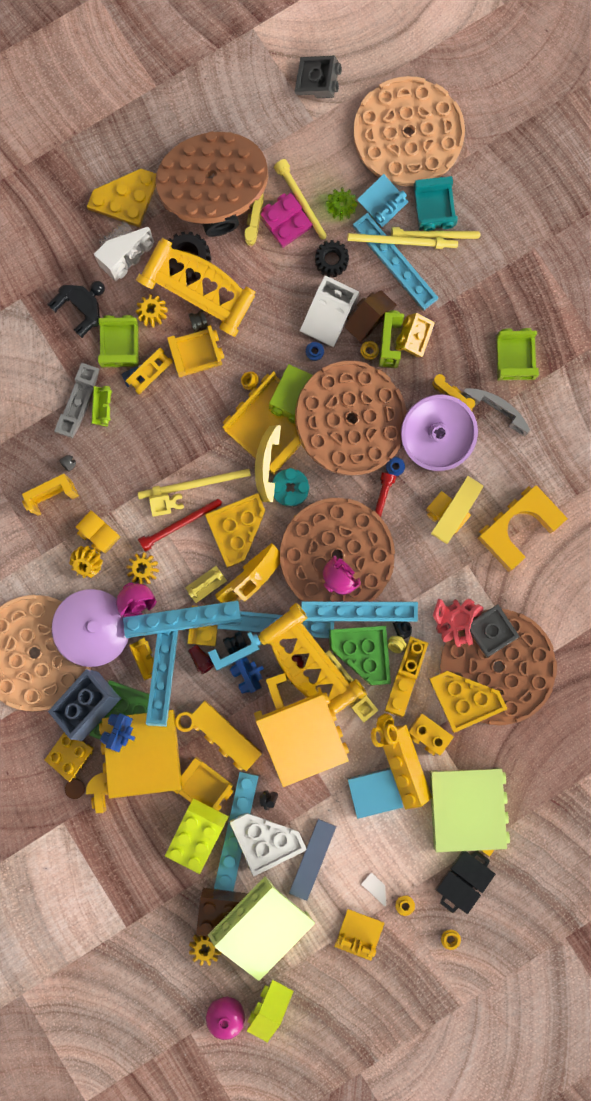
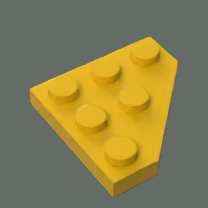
[87,168,156,228]
[205,493,265,568]
[429,671,507,733]

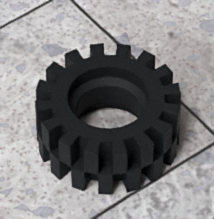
[315,240,349,277]

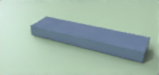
[289,819,336,901]

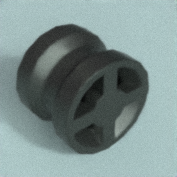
[188,310,208,332]

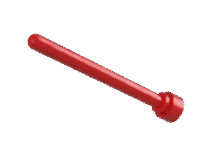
[375,472,396,517]
[138,499,222,552]

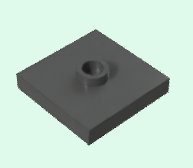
[470,604,520,658]

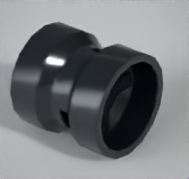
[222,631,247,655]

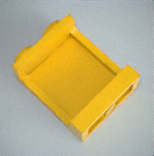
[167,325,224,378]
[22,474,79,516]
[266,673,287,710]
[174,757,234,811]

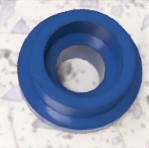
[305,342,324,361]
[386,457,405,476]

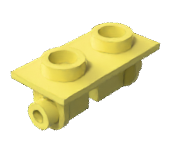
[185,566,227,603]

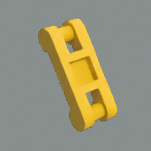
[126,347,174,395]
[432,374,475,411]

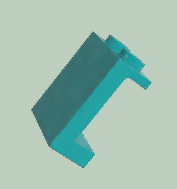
[413,176,458,231]

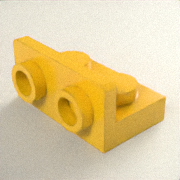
[395,313,435,358]

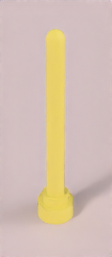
[274,159,327,240]
[391,227,481,239]

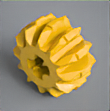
[136,294,168,328]
[69,545,103,578]
[126,552,159,584]
[189,935,222,966]

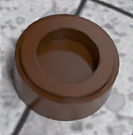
[65,779,85,799]

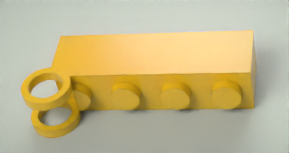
[175,700,263,771]
[371,724,432,810]

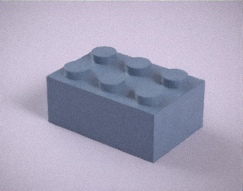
[48,669,121,741]

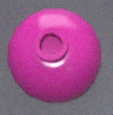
[323,556,361,595]
[116,583,157,617]
[206,996,245,1040]

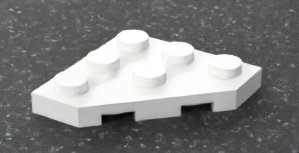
[229,813,307,876]

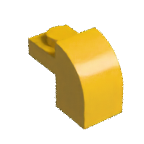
[86,772,107,814]

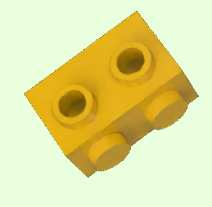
[408,713,454,756]

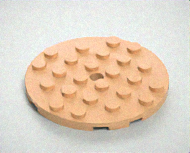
[353,76,465,186]
[0,595,91,711]

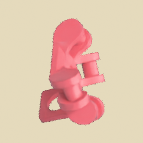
[433,599,483,647]

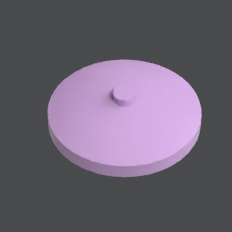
[401,394,478,471]
[51,589,129,667]

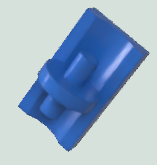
[230,657,264,694]
[100,713,136,752]

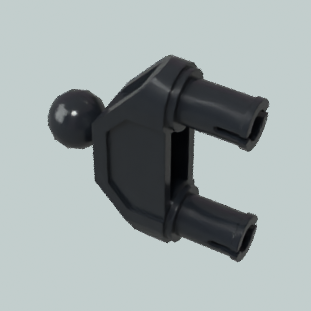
[47,281,105,338]

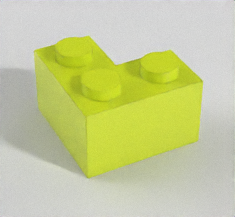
[247,980,294,1043]

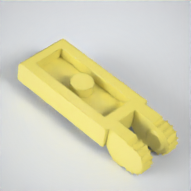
[244,193,264,246]

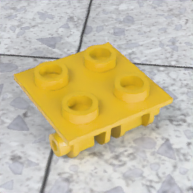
[44,732,94,782]
[334,909,385,961]

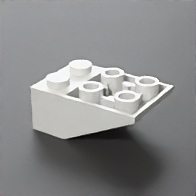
[94,227,154,281]
[300,275,359,347]

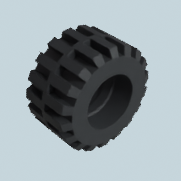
[168,231,211,284]

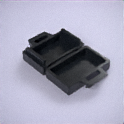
[435,850,496,914]

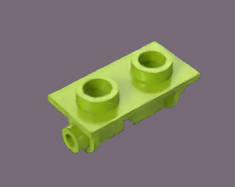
[91,386,112,427]

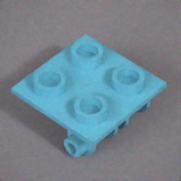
[357,174,409,227]

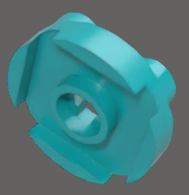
[272,468,309,507]

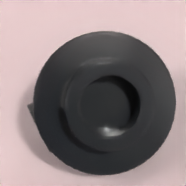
[392,621,412,639]
[260,790,278,810]

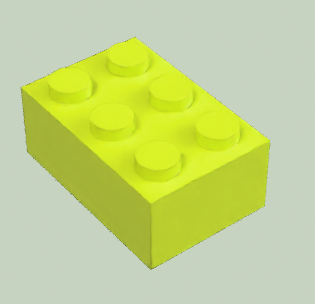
[165,798,229,874]

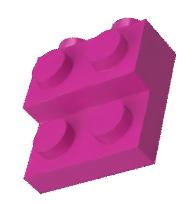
[260,193,313,248]

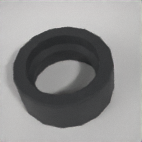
[203,215,239,237]

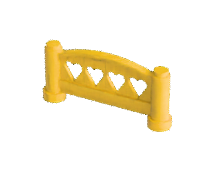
[136,237,256,337]
[258,603,367,714]

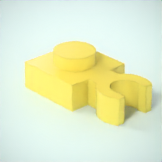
[149,493,184,517]

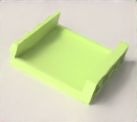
[430,767,510,852]
[208,877,315,981]

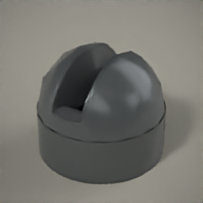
[59,455,76,472]

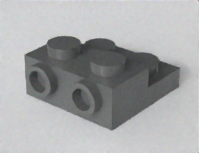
[295,55,342,98]

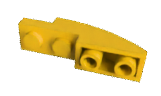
[215,543,280,603]
[384,636,428,718]

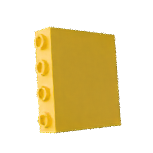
[222,371,302,475]
[254,687,350,787]
[99,710,182,799]

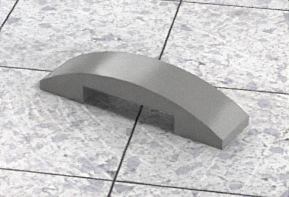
[54,363,100,438]
[462,388,530,437]

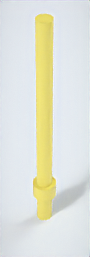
[347,233,458,249]
[138,469,251,499]

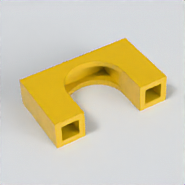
[478,485,568,572]

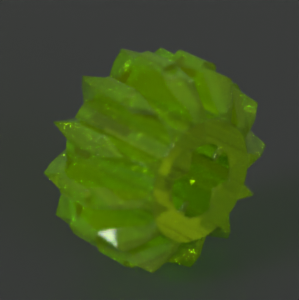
[326,187,358,221]

